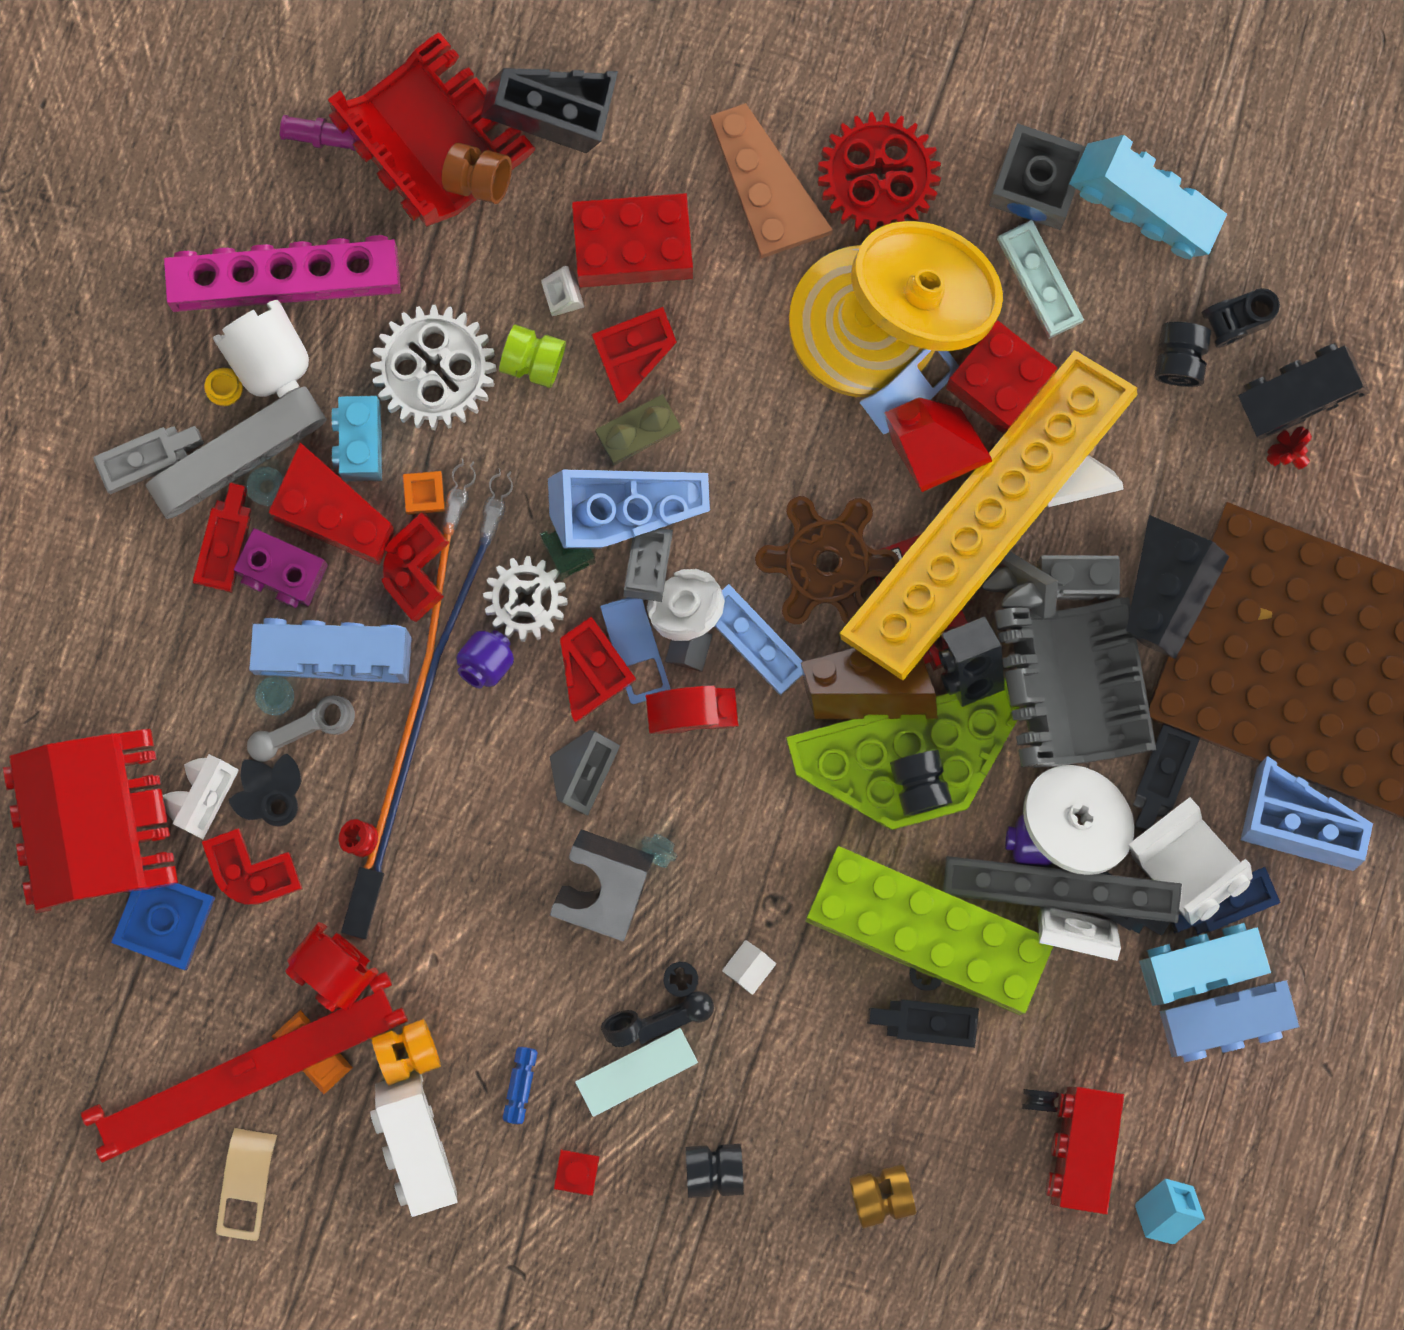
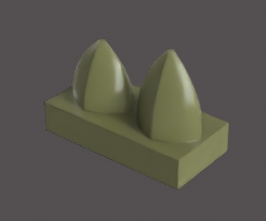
[595,394,681,466]

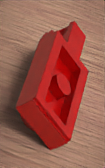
[193,483,251,593]

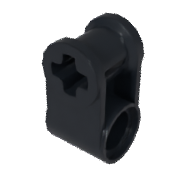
[1201,288,1280,348]

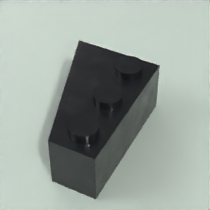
[1238,343,1370,439]
[1126,515,1229,659]

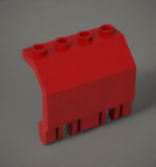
[328,33,535,227]
[3,729,178,914]

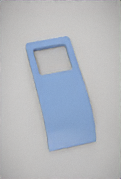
[860,349,959,435]

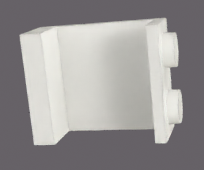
[1129,797,1253,925]

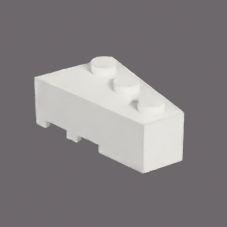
[370,1071,458,1217]

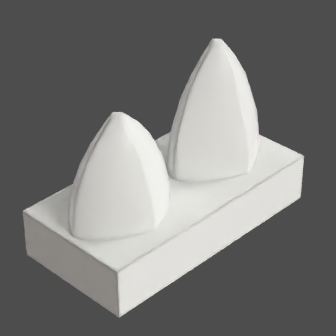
[163,754,239,839]

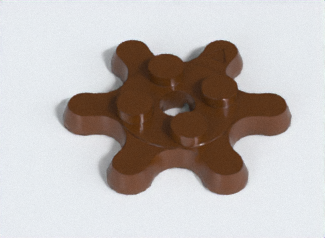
[755,496,899,625]

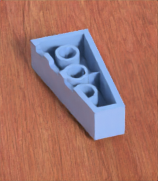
[249,618,412,684]

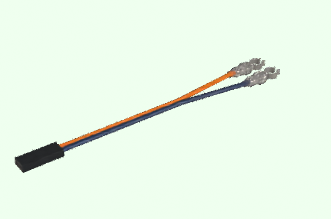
[341,459,513,940]

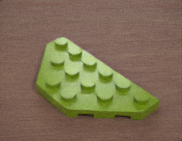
[786,678,1020,830]

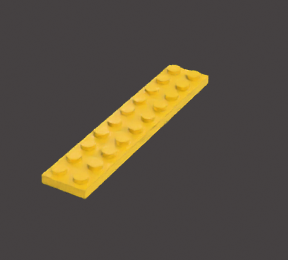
[840,350,1137,680]

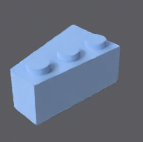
[1241,756,1373,871]
[1159,980,1299,1063]

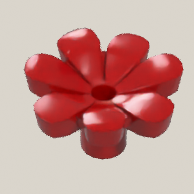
[1266,426,1312,470]

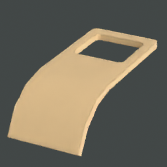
[216,1128,277,1241]

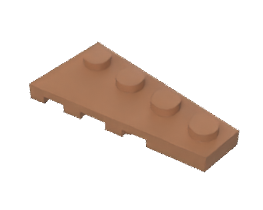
[710,103,833,259]

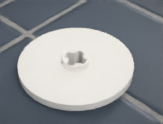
[1023,765,1134,875]

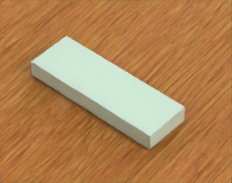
[997,220,1084,339]
[576,1028,698,1117]

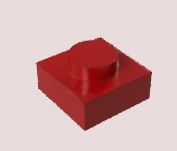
[554,1149,600,1196]

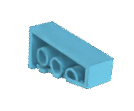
[1069,135,1227,259]

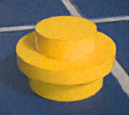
[204,368,243,406]

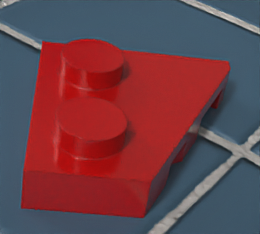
[591,307,677,404]

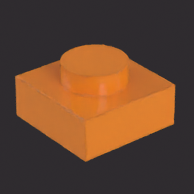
[403,471,445,515]

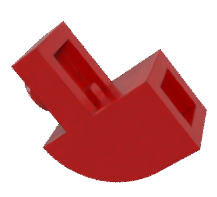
[646,686,739,734]

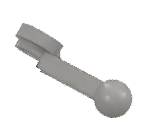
[247,695,355,762]

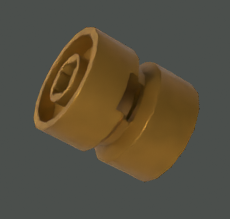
[849,1164,916,1229]

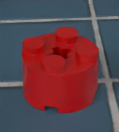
[285,922,379,1012]

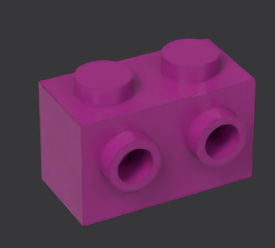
[234,528,328,609]

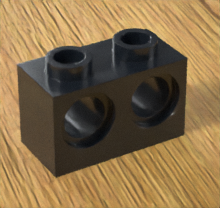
[939,617,1005,707]

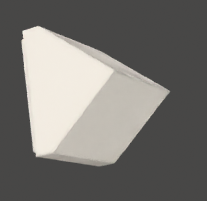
[541,266,584,316]
[722,940,776,995]

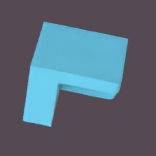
[1135,1179,1205,1244]

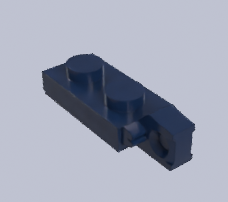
[1170,867,1281,935]

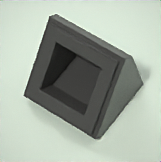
[665,632,712,672]

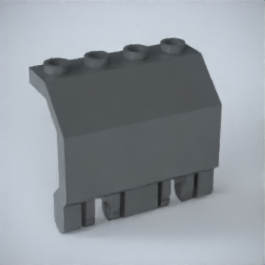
[994,597,1156,768]

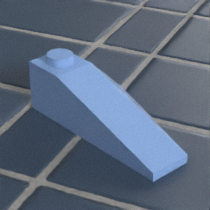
[548,470,710,548]

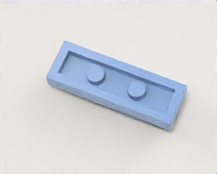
[714,584,803,696]

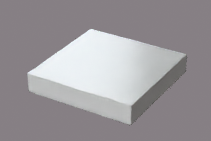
[1038,907,1121,961]

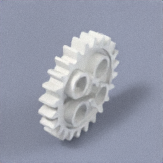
[371,305,497,430]

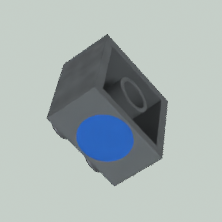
[989,123,1086,230]

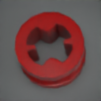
[339,819,378,857]

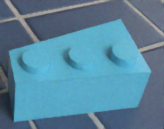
[1139,923,1271,1006]

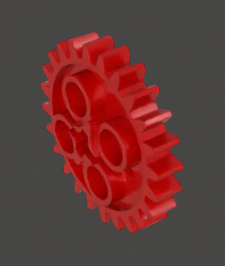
[818,112,941,235]

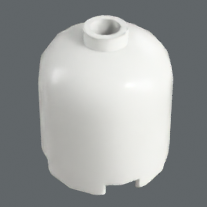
[213,300,309,398]

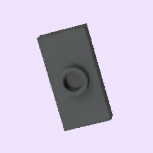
[624,528,673,602]

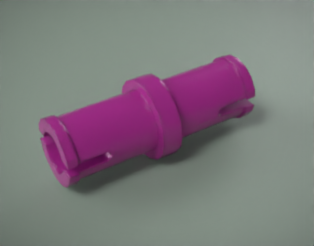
[280,115,356,151]

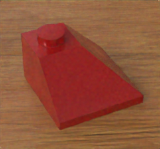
[884,397,992,492]

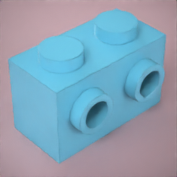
[332,396,382,481]

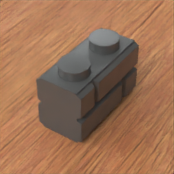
[1037,555,1120,600]

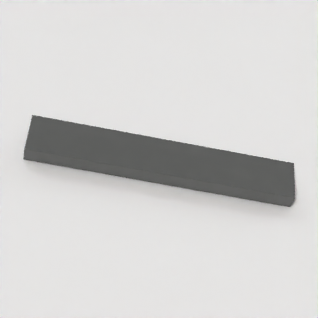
[943,856,1182,923]

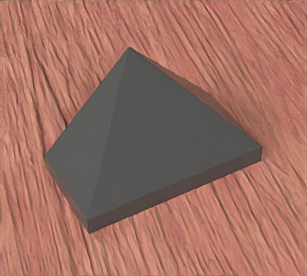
[550,730,620,816]

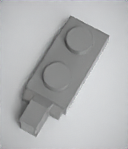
[93,426,204,494]

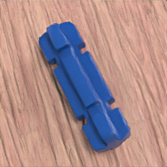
[503,1046,538,1125]

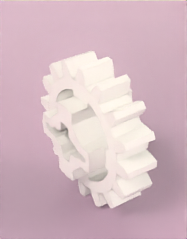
[483,556,568,642]

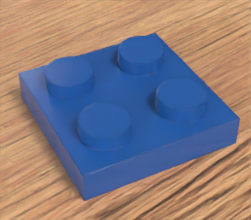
[111,870,215,971]

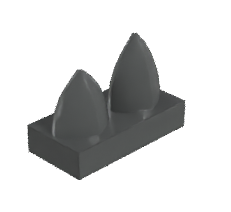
[982,551,1058,619]

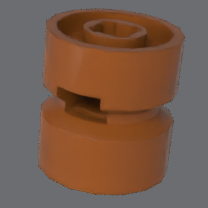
[442,143,512,204]

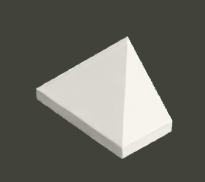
[1048,455,1124,507]

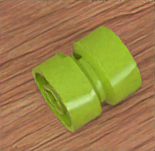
[499,324,566,388]

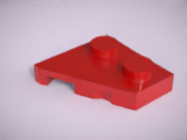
[560,616,636,724]

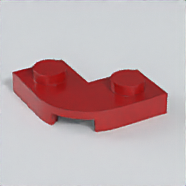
[381,512,449,622]
[202,828,303,905]

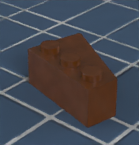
[801,648,938,719]

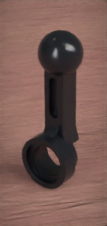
[601,991,714,1047]

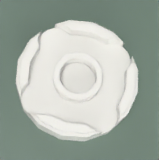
[647,569,725,641]

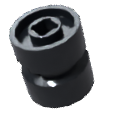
[1154,322,1211,387]
[890,750,953,816]
[685,1144,744,1198]

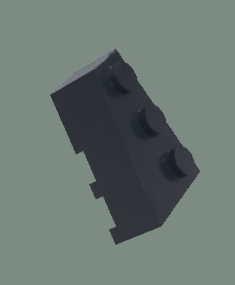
[481,68,618,153]

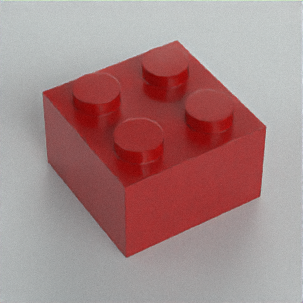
[946,320,1058,434]

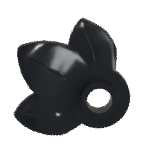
[228,754,302,827]

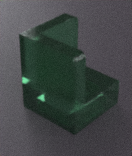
[540,531,596,580]

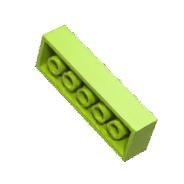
[805,846,1053,1016]

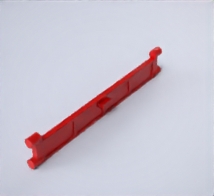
[81,971,408,1163]

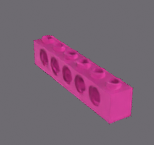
[164,235,401,312]

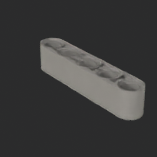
[146,386,327,519]

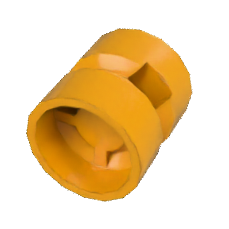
[371,1019,441,1086]

